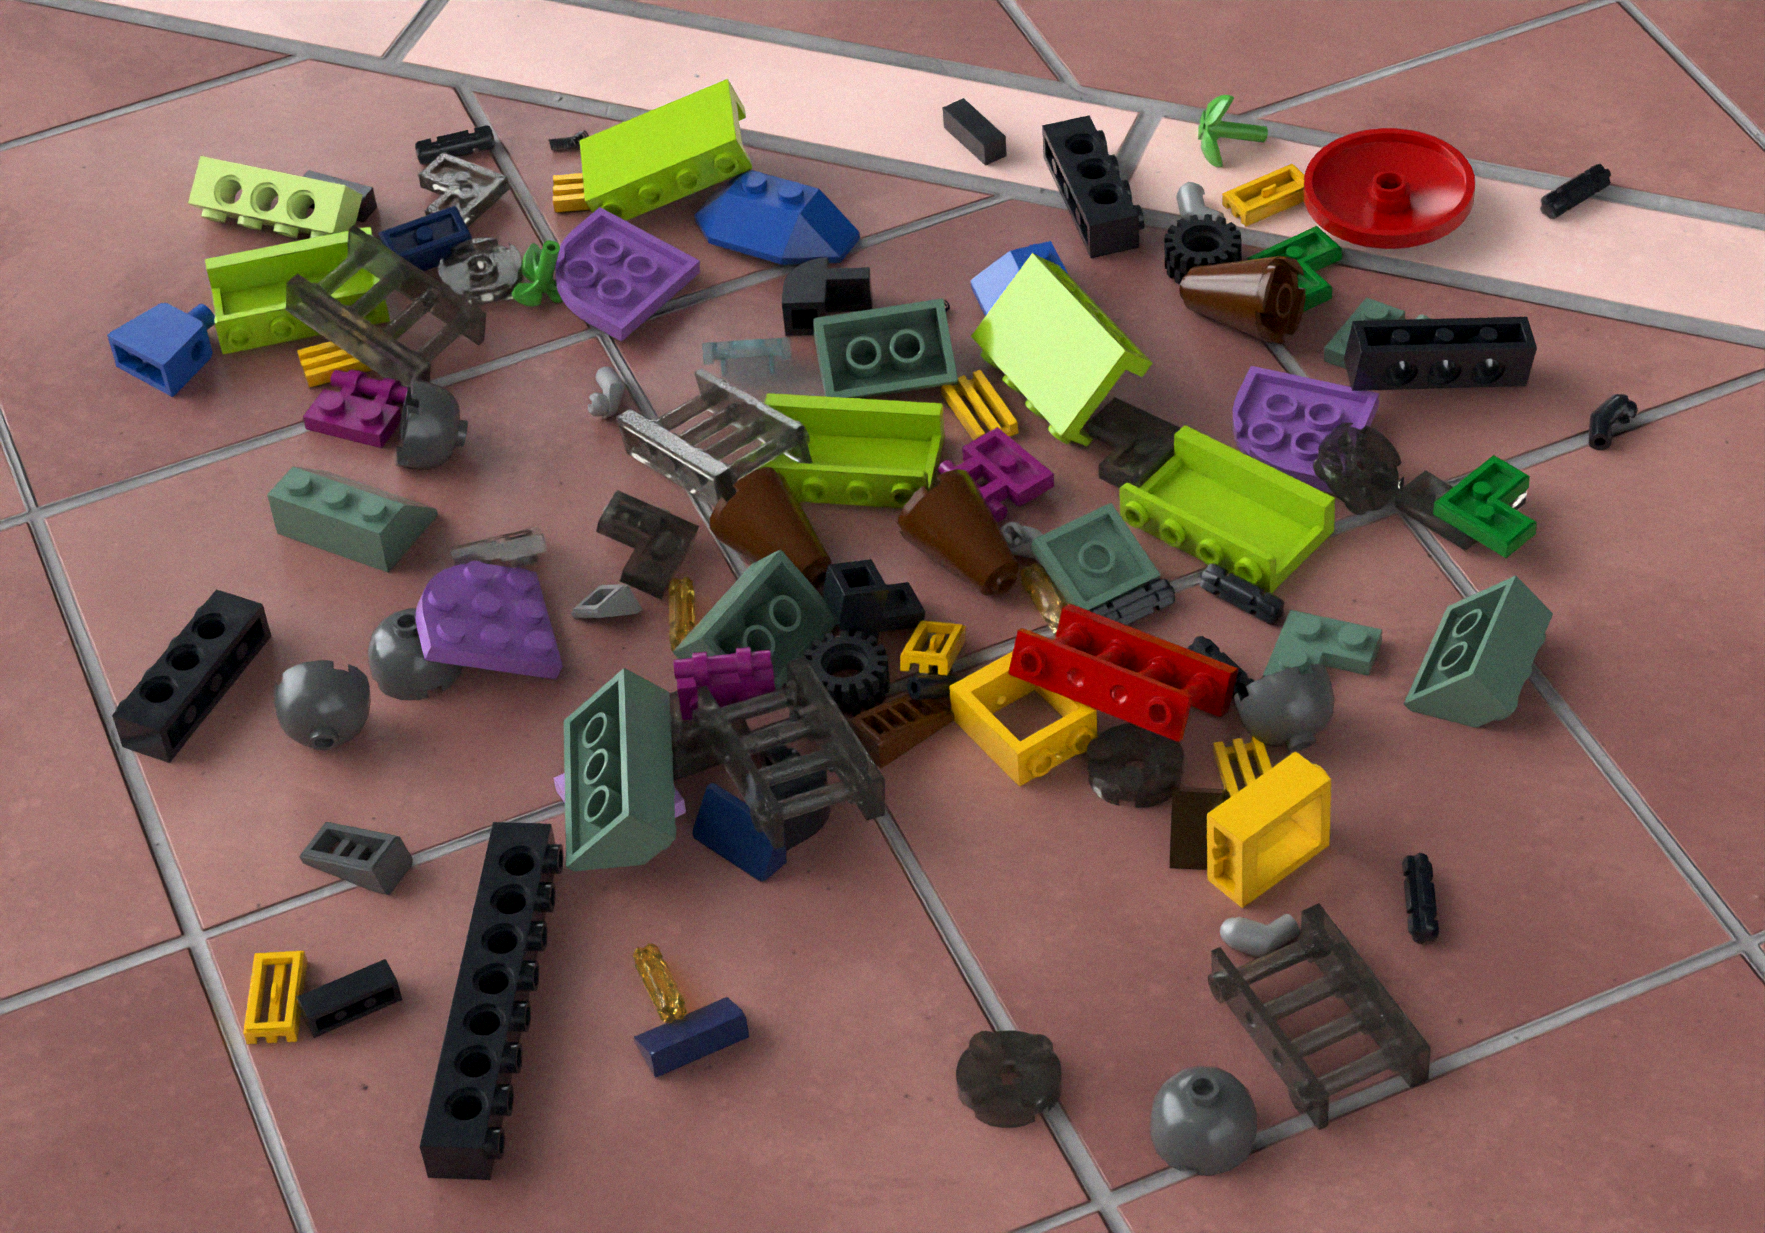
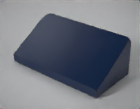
[378,205,473,280]
[692,783,787,882]
[634,997,749,1078]

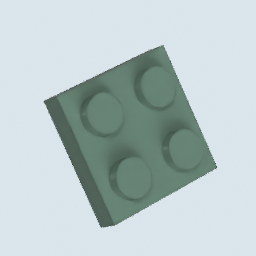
[1031,503,1161,611]

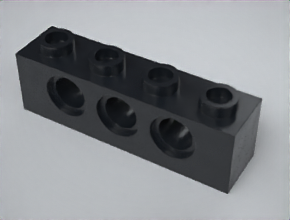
[1042,115,1145,258]
[1344,317,1537,391]
[112,589,271,763]

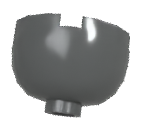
[396,379,468,470]
[368,608,463,700]
[274,660,371,751]
[1234,664,1334,752]
[1150,1066,1257,1176]

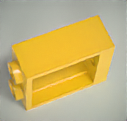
[949,651,1098,787]
[1207,751,1331,908]

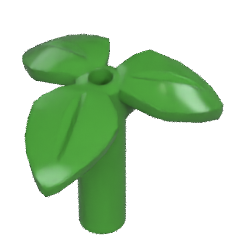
[1198,95,1268,167]
[512,240,563,306]

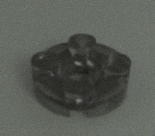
[438,237,524,309]
[1313,423,1404,515]
[1087,722,1184,808]
[956,1030,1062,1128]

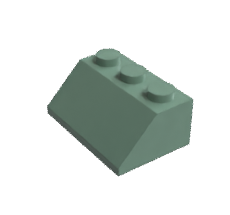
[813,298,958,399]
[267,466,438,572]
[673,549,837,693]
[1404,575,1553,728]

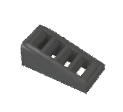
[299,822,413,895]

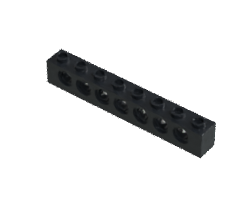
[420,822,564,1180]

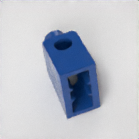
[107,303,215,397]

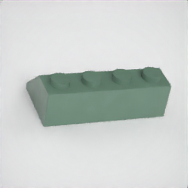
[564,668,677,871]

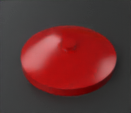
[1304,128,1475,249]

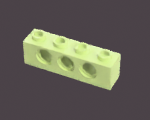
[188,156,363,238]

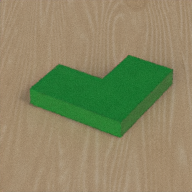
[1247,226,1342,312]
[1433,455,1537,558]

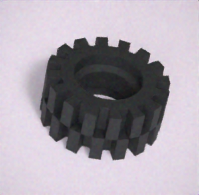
[1164,214,1242,285]
[802,630,890,718]

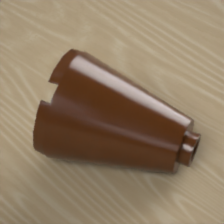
[1179,256,1306,344]
[709,467,831,589]
[897,469,1019,596]

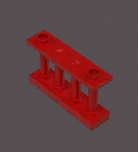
[1008,604,1239,742]

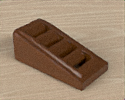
[848,694,954,769]

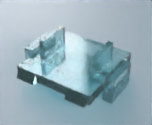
[702,337,792,377]

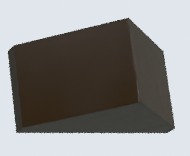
[1169,787,1226,870]

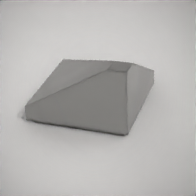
[571,584,642,618]

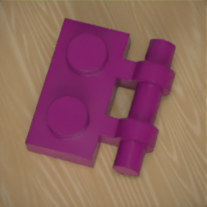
[303,369,410,448]
[938,427,1054,522]
[673,647,778,721]

